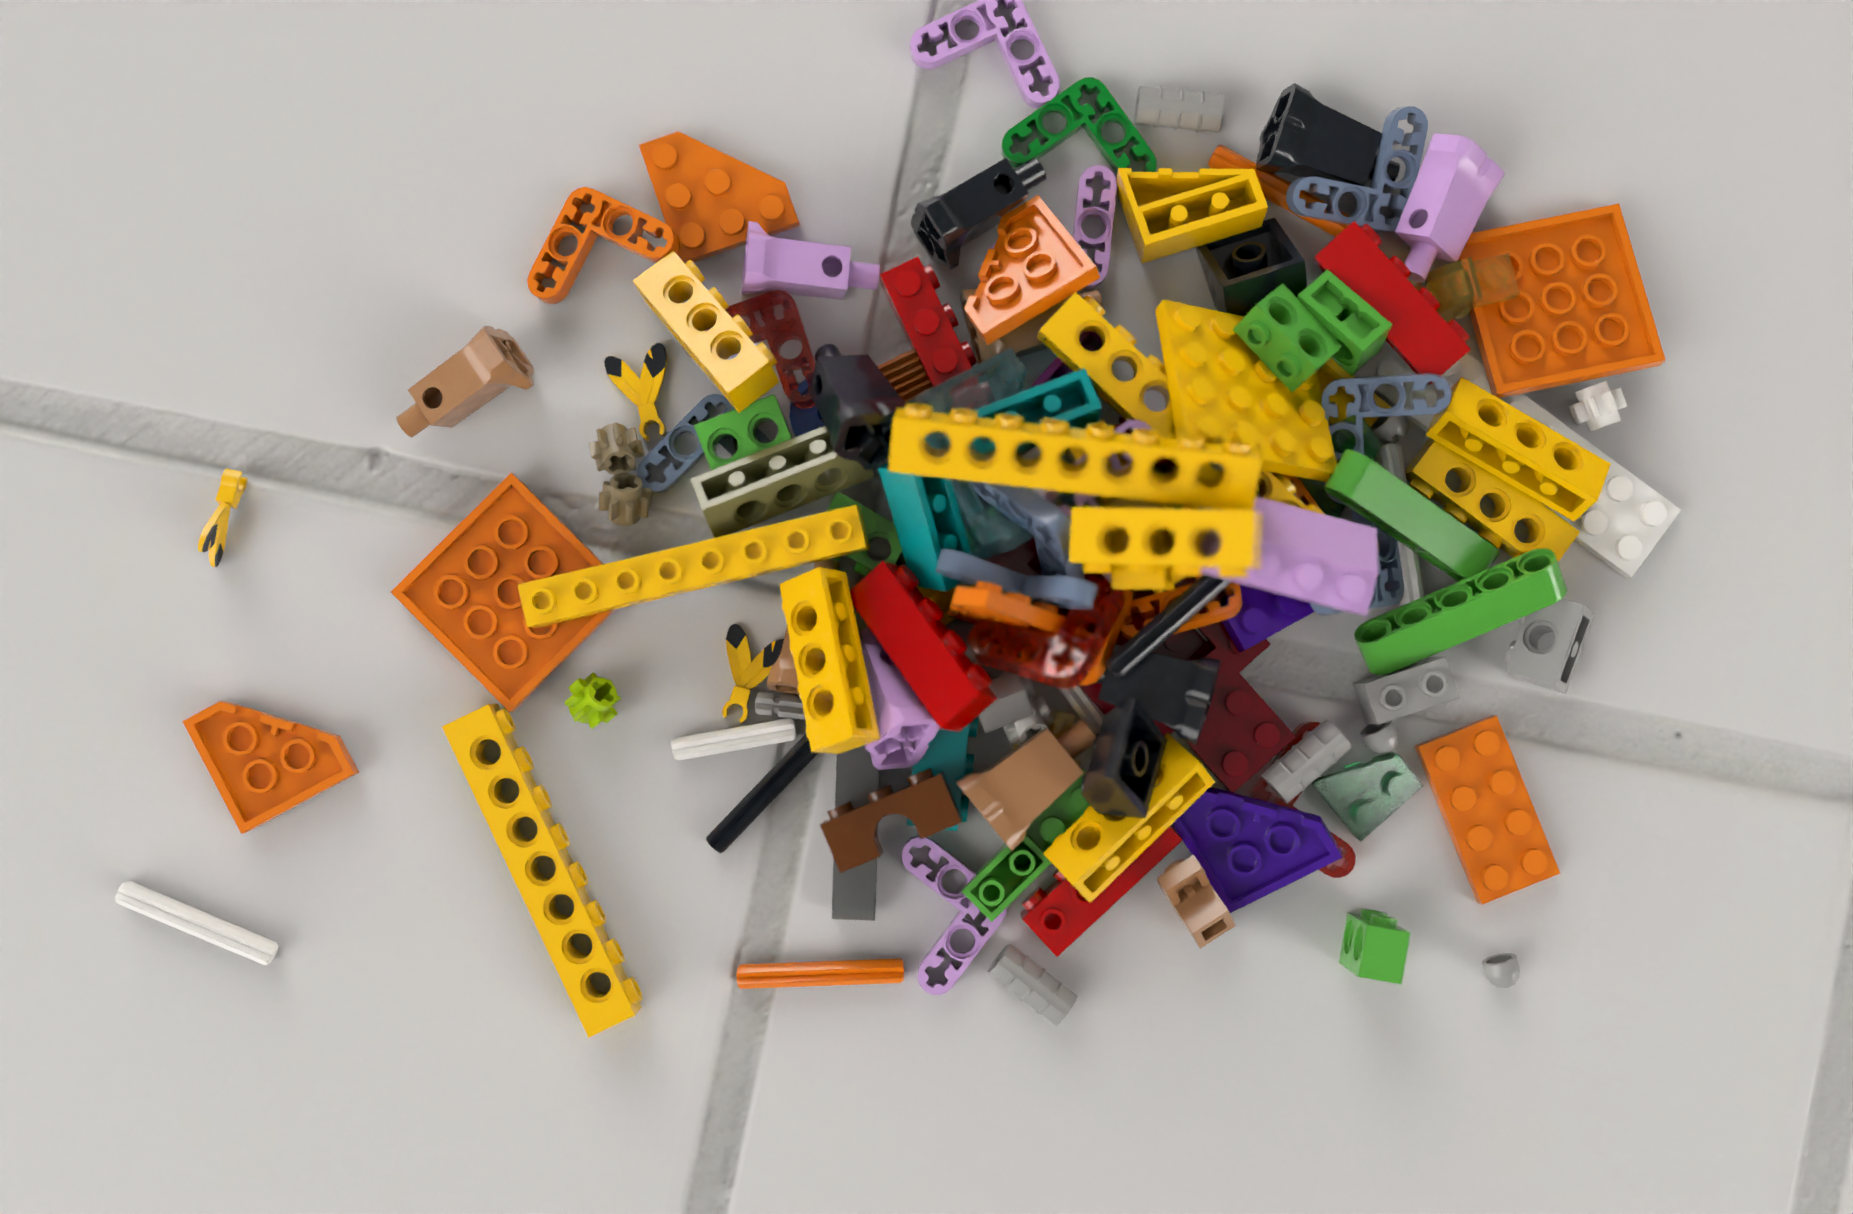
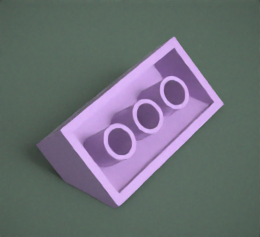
[1198,496,1378,615]

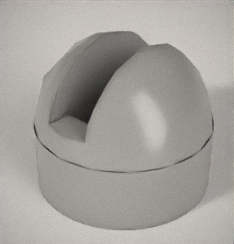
[1370,406,1409,443]
[1360,721,1399,754]
[1482,953,1520,988]

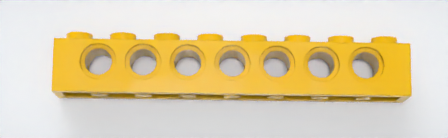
[1037,292,1325,515]
[888,403,1262,511]
[518,505,870,627]
[442,703,643,1038]

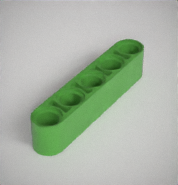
[1324,449,1500,582]
[1354,548,1567,675]

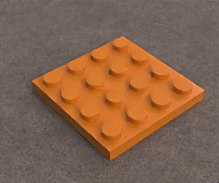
[1455,203,1666,398]
[391,473,615,712]

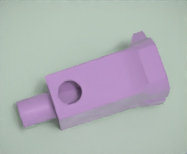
[1395,133,1505,282]
[741,221,880,299]
[858,627,940,770]

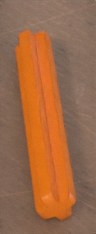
[1208,145,1350,237]
[736,958,905,989]

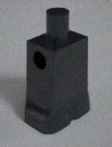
[1256,83,1400,193]
[911,158,1046,270]
[809,344,907,470]
[1076,644,1222,745]

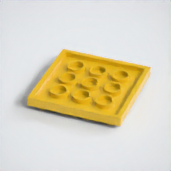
[1155,299,1337,482]

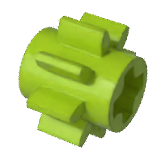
[564,672,621,729]

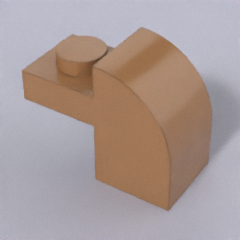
[1157,855,1236,948]

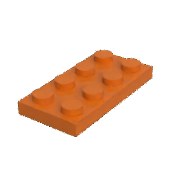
[1414,715,1561,905]

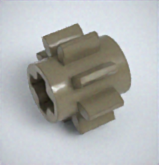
[589,423,644,475]
[598,473,652,526]

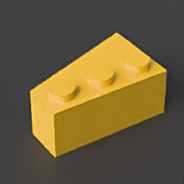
[1116,168,1268,264]

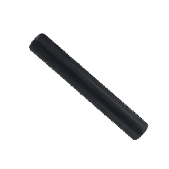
[1105,575,1232,679]
[706,734,818,853]

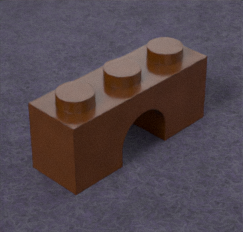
[820,768,963,873]

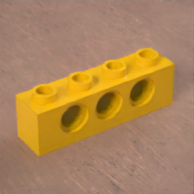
[633,251,780,413]
[1425,377,1611,521]
[1405,437,1580,562]
[1069,507,1263,578]
[779,567,880,754]
[1043,733,1215,903]

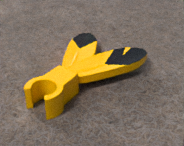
[604,343,668,442]
[198,468,248,567]
[722,624,784,723]

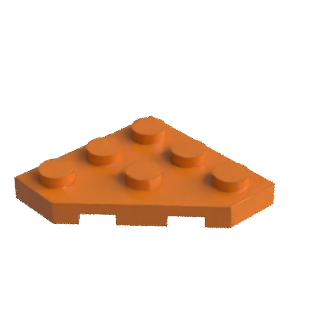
[639,131,800,263]
[964,195,1100,345]
[947,581,1074,637]
[182,701,359,834]

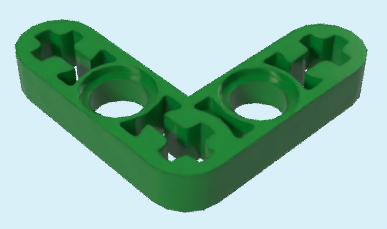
[1001,77,1157,174]

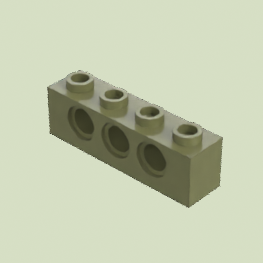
[690,425,875,538]

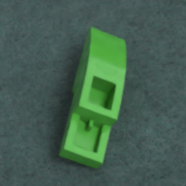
[961,768,1090,922]

